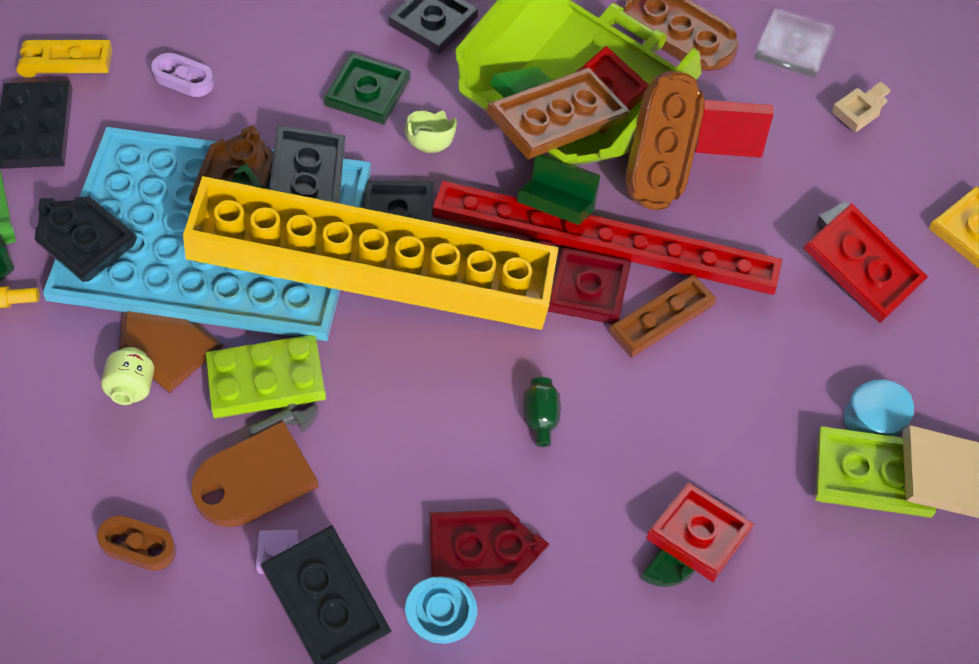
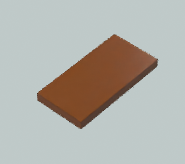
[486,68,631,159]

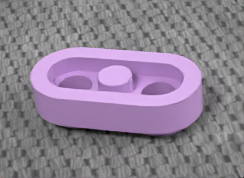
[151,53,214,97]

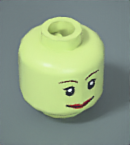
[101,347,154,405]

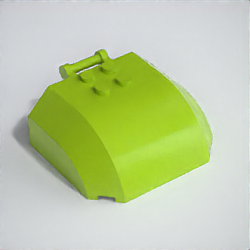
[456,0,702,166]

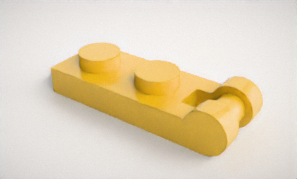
[16,40,113,78]

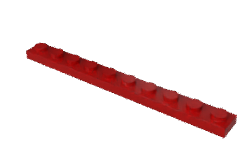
[433,181,783,295]

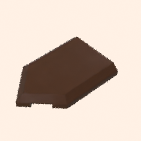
[189,125,274,203]

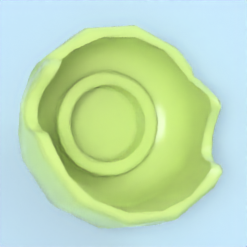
[404,110,457,153]

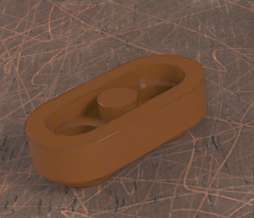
[97,516,176,571]

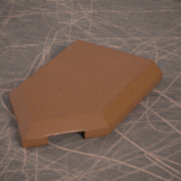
[119,311,223,393]

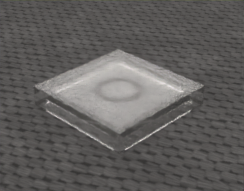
[754,8,835,78]

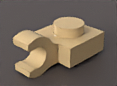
[832,82,891,133]

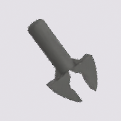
[249,402,318,437]

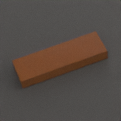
[609,274,716,358]

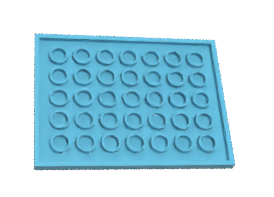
[43,127,371,341]

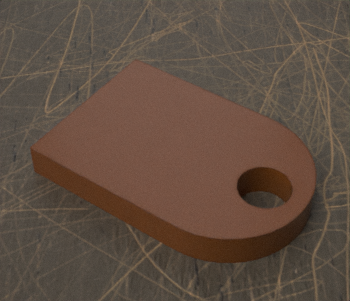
[191,421,319,527]

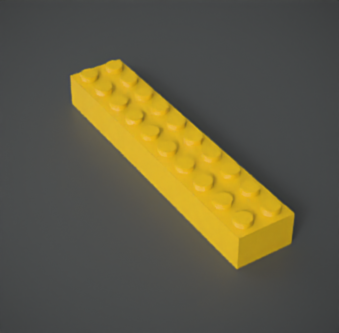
[183,176,558,330]

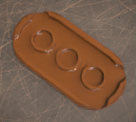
[624,0,738,71]
[626,71,705,210]

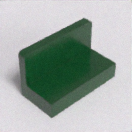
[517,154,600,225]

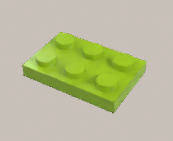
[206,335,326,419]
[815,426,936,518]

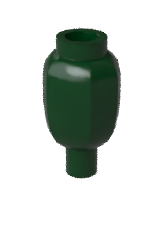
[523,377,561,447]

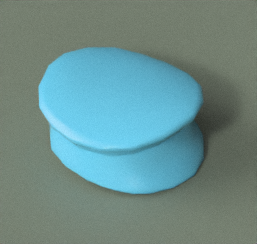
[844,379,914,437]
[405,577,478,644]

